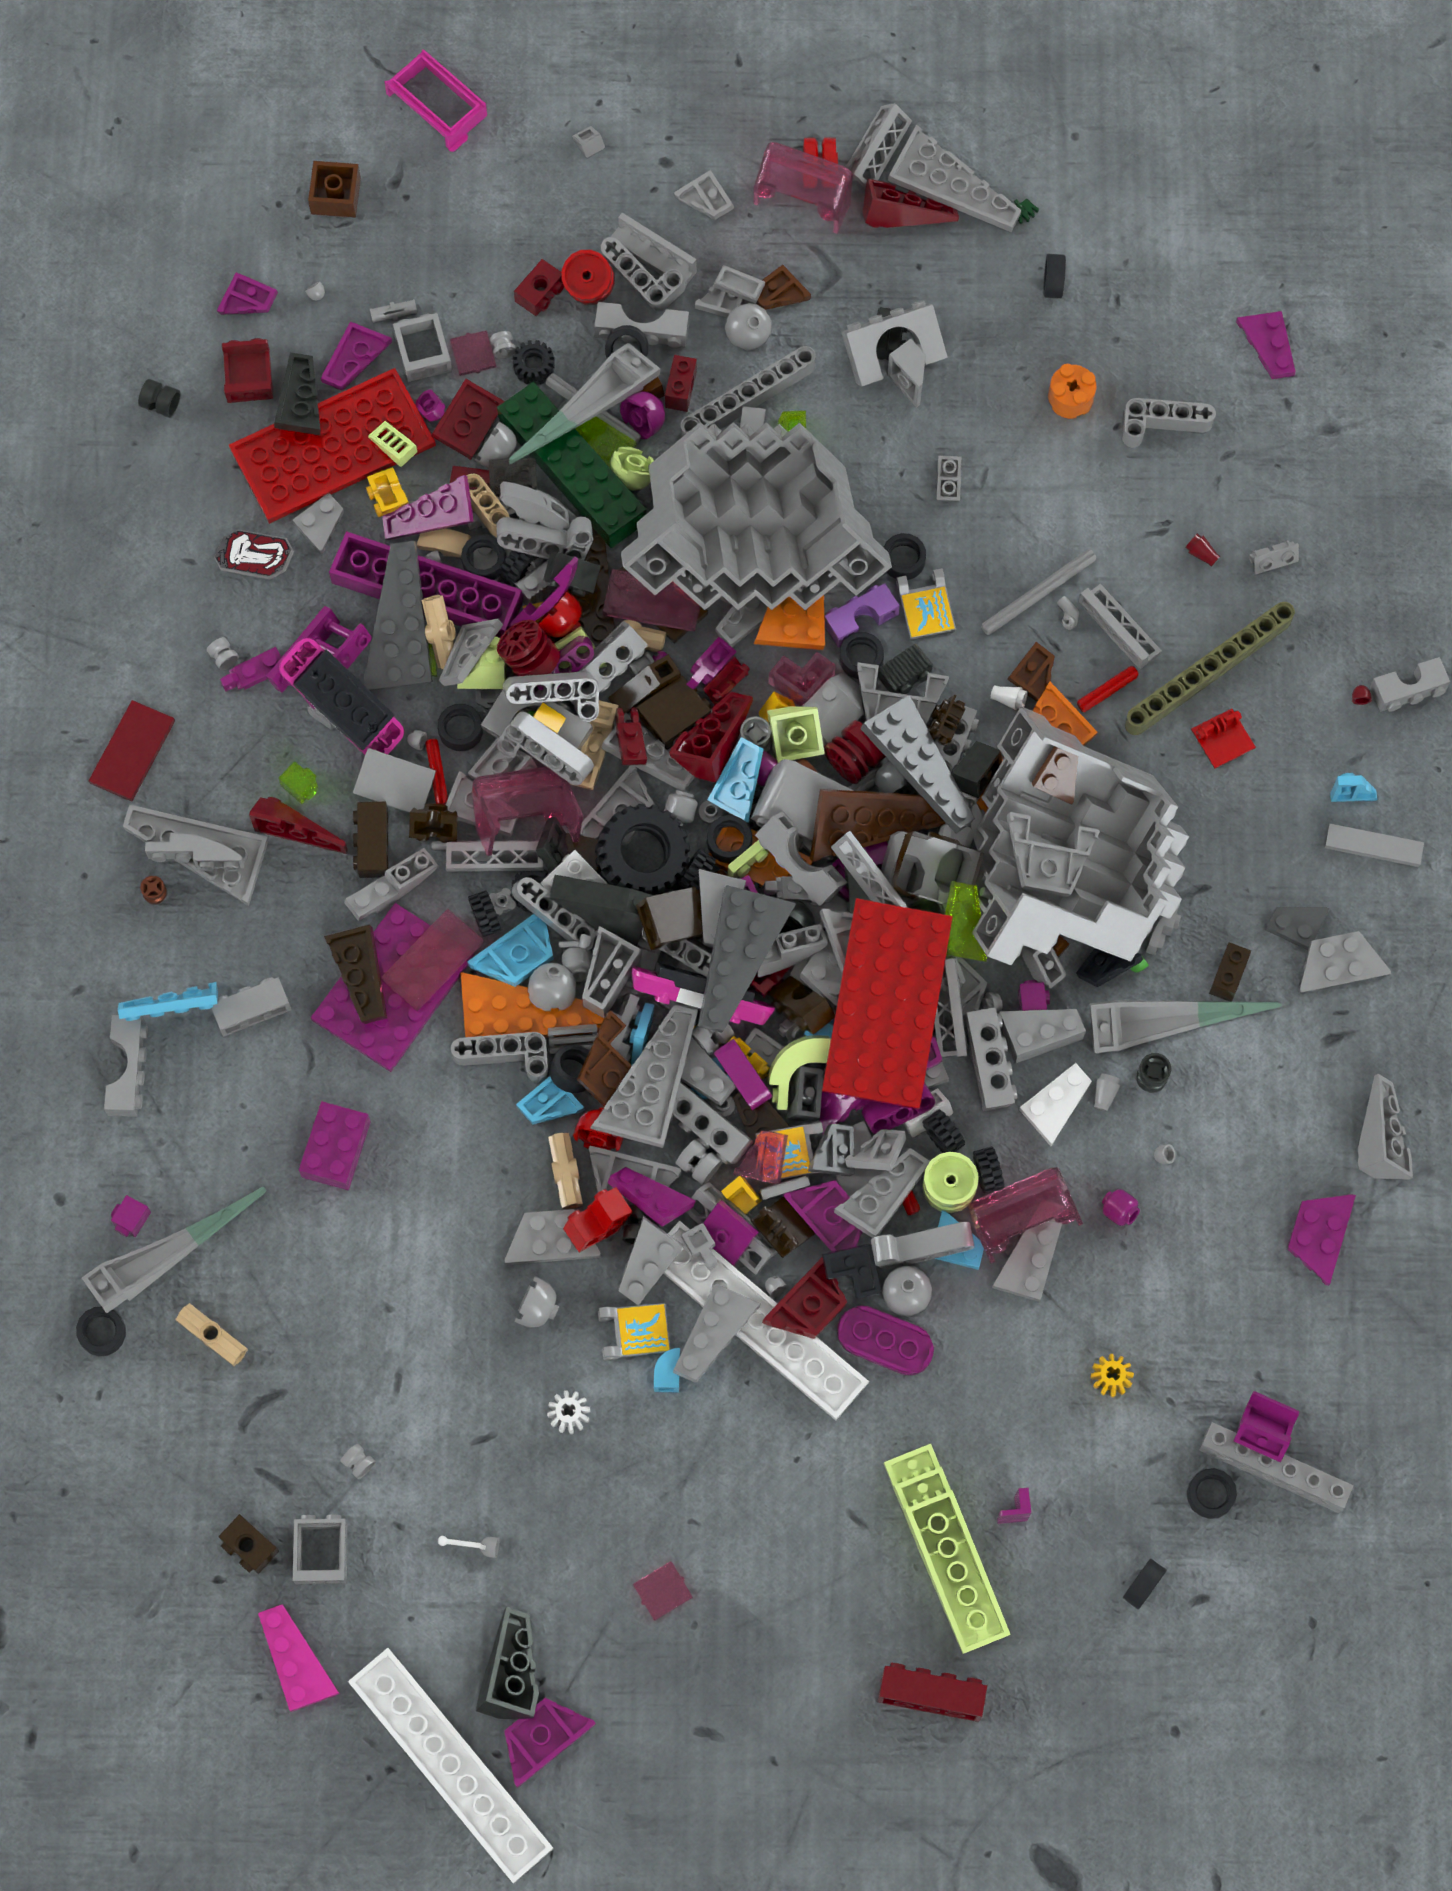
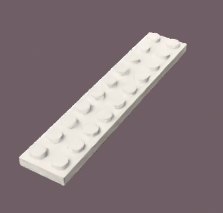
[663,1221,869,1420]
[348,1648,554,1884]

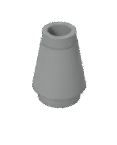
[1094,1073,1120,1111]

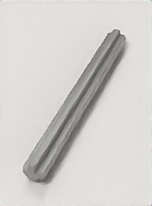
[981,549,1096,635]

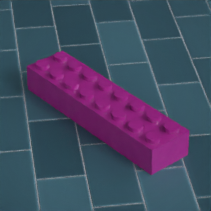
[329,531,523,638]

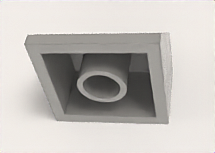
[887,339,926,408]

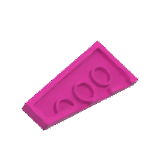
[258,1604,340,1712]

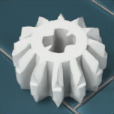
[547,1391,590,1434]

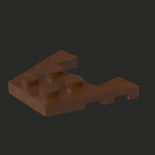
[577,1011,632,1107]

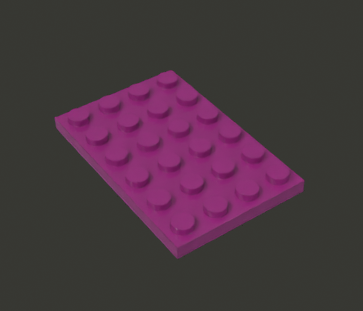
[311,903,474,1072]

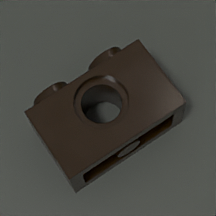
[1209,942,1251,1002]
[218,1514,279,1574]

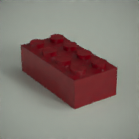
[877,1663,988,1722]

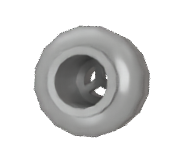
[664,790,698,827]
[561,947,593,982]

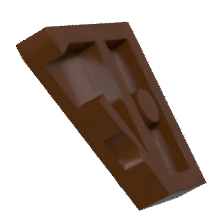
[1007,642,1055,702]

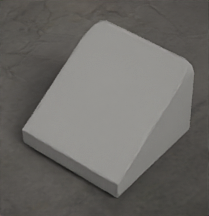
[572,126,605,158]

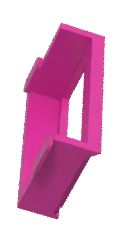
[384,49,487,152]

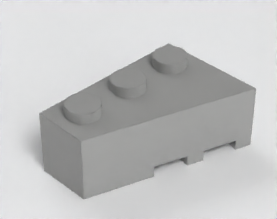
[582,926,642,1018]
[999,1009,1086,1064]

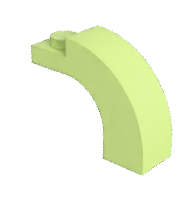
[767,1035,831,1110]

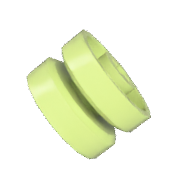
[922,1152,979,1213]

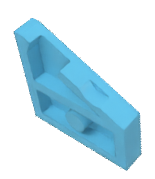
[516,1076,585,1125]

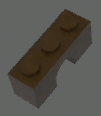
[769,975,835,1035]

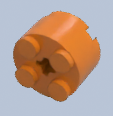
[1048,363,1096,419]

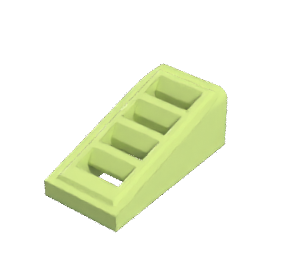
[368,421,417,467]

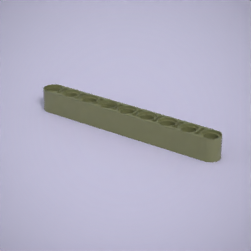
[1125,602,1295,735]

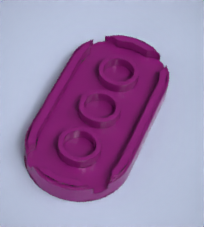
[837,1305,934,1375]

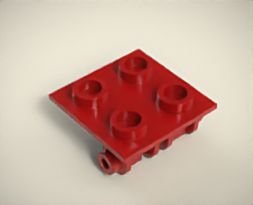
[1191,709,1256,769]

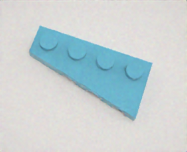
[118,982,218,1021]

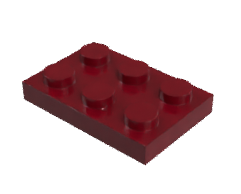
[431,378,505,460]

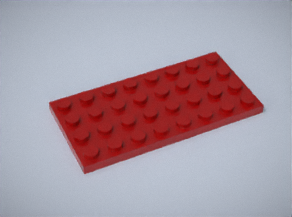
[229,368,436,524]
[822,898,953,1109]

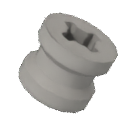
[490,331,516,359]

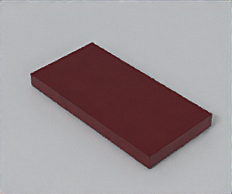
[88,700,175,802]

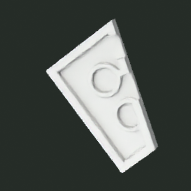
[1019,1063,1092,1146]

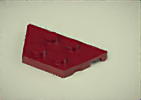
[762,1257,847,1339]

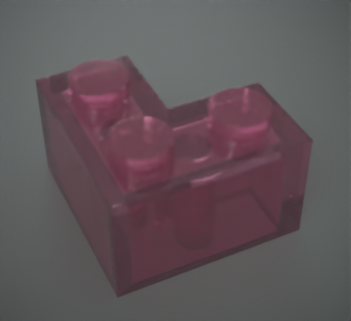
[769,652,836,707]

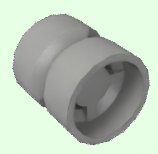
[740,716,771,751]
[691,1024,735,1056]
[676,1139,722,1186]

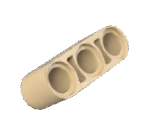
[467,474,509,537]

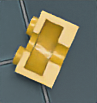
[366,467,409,518]

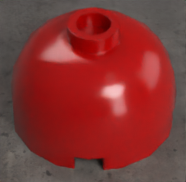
[538,591,582,638]
[573,1108,623,1152]

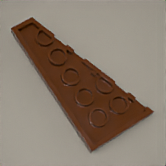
[810,789,946,862]

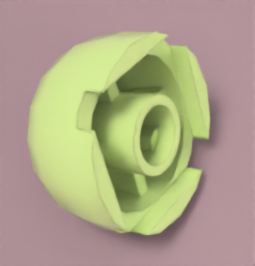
[609,447,654,491]

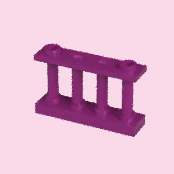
[266,606,372,709]

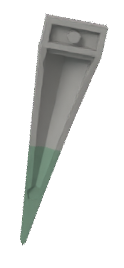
[509,343,660,464]
[1089,1000,1282,1053]
[82,1187,266,1313]

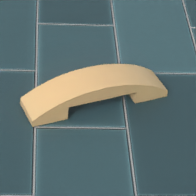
[570,700,618,790]

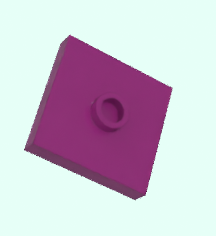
[703,1200,759,1266]

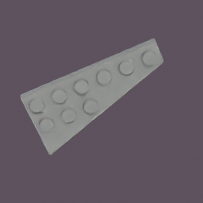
[888,125,1021,232]
[123,805,269,906]
[591,1004,698,1148]

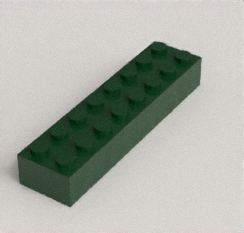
[497,382,647,548]

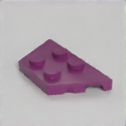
[783,1180,863,1252]
[1287,1194,1356,1286]
[504,1698,596,1788]

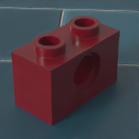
[514,259,564,317]
[665,355,697,412]

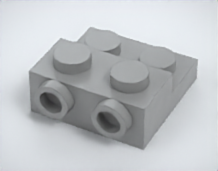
[468,738,537,802]

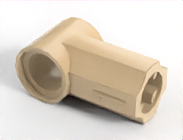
[620,620,666,652]

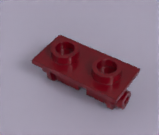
[702,656,750,705]

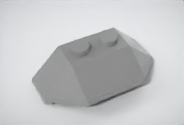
[802,672,863,746]

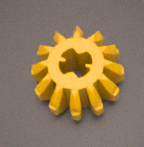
[1090,1354,1134,1397]

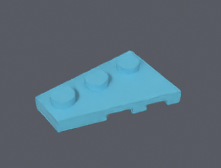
[707,737,764,822]

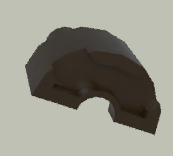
[409,804,458,843]

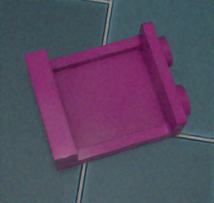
[1234,1391,1299,1462]

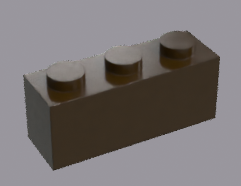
[353,801,388,878]

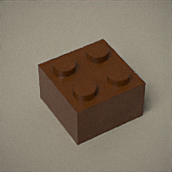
[308,161,361,218]

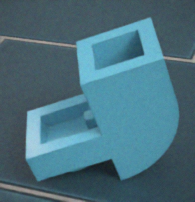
[654,1348,680,1393]

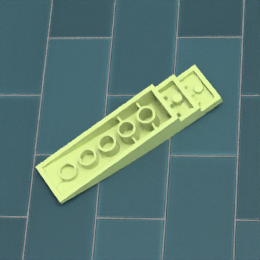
[884,1444,1011,1654]

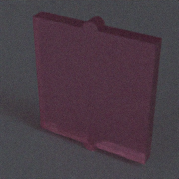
[450,330,496,376]
[633,1561,693,1621]

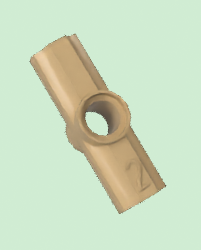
[421,595,455,669]
[548,1133,583,1210]
[176,1303,248,1366]

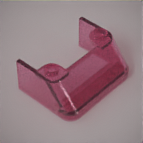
[754,142,853,234]
[472,767,583,856]
[968,1167,1083,1263]

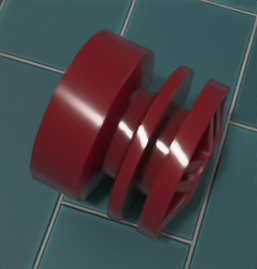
[497,619,560,676]
[823,720,886,784]

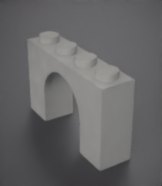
[841,300,948,386]
[481,687,593,773]

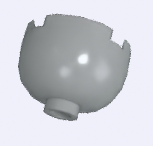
[725,303,772,351]
[475,422,517,469]
[528,963,576,1011]
[882,1265,932,1317]
[514,1276,559,1328]

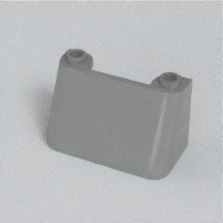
[751,759,854,860]

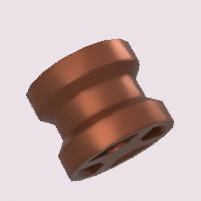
[140,876,167,904]

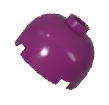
[620,391,665,440]

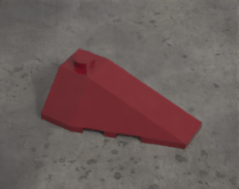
[863,179,959,228]
[669,692,753,783]
[249,797,348,854]

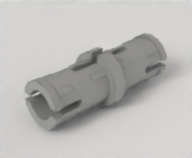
[370,299,417,323]

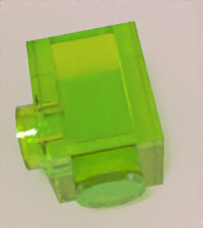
[278,761,318,804]

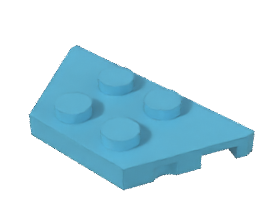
[467,908,554,987]

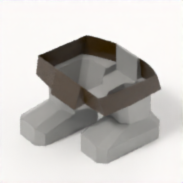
[881,823,984,904]

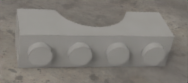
[595,302,689,348]
[755,811,848,906]
[104,1015,148,1117]

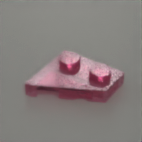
[733,1130,788,1184]

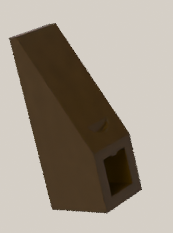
[608,654,681,715]

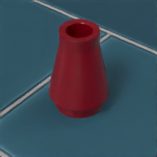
[1185,533,1220,567]

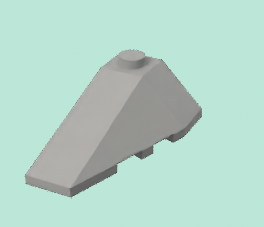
[1358,1074,1413,1180]

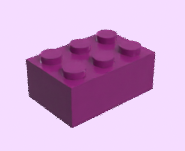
[299,1101,371,1191]

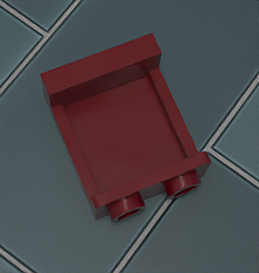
[222,338,273,403]

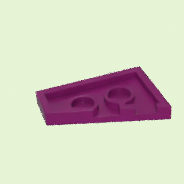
[1236,311,1296,379]
[321,322,392,390]
[608,1167,696,1226]

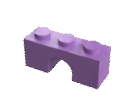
[824,583,900,648]

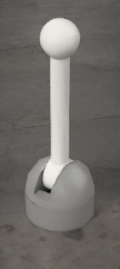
[438,1536,500,1558]

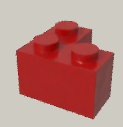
[563,1187,632,1253]

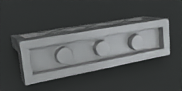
[841,103,912,189]
[611,213,697,285]
[1078,584,1162,670]
[831,831,908,908]
[446,841,543,872]
[934,957,968,1057]
[686,1182,777,1275]

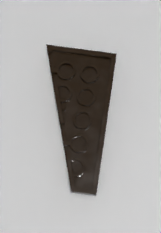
[550,528,618,656]

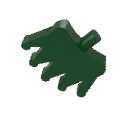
[1014,199,1039,224]

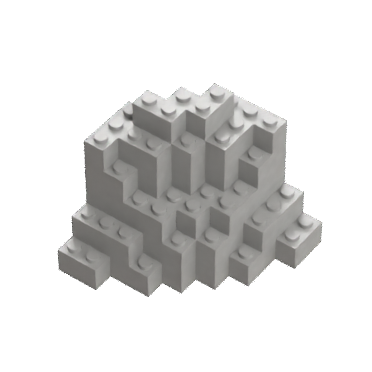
[621,422,892,610]
[972,706,1189,966]

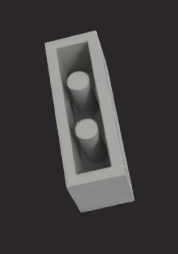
[212,977,291,1037]

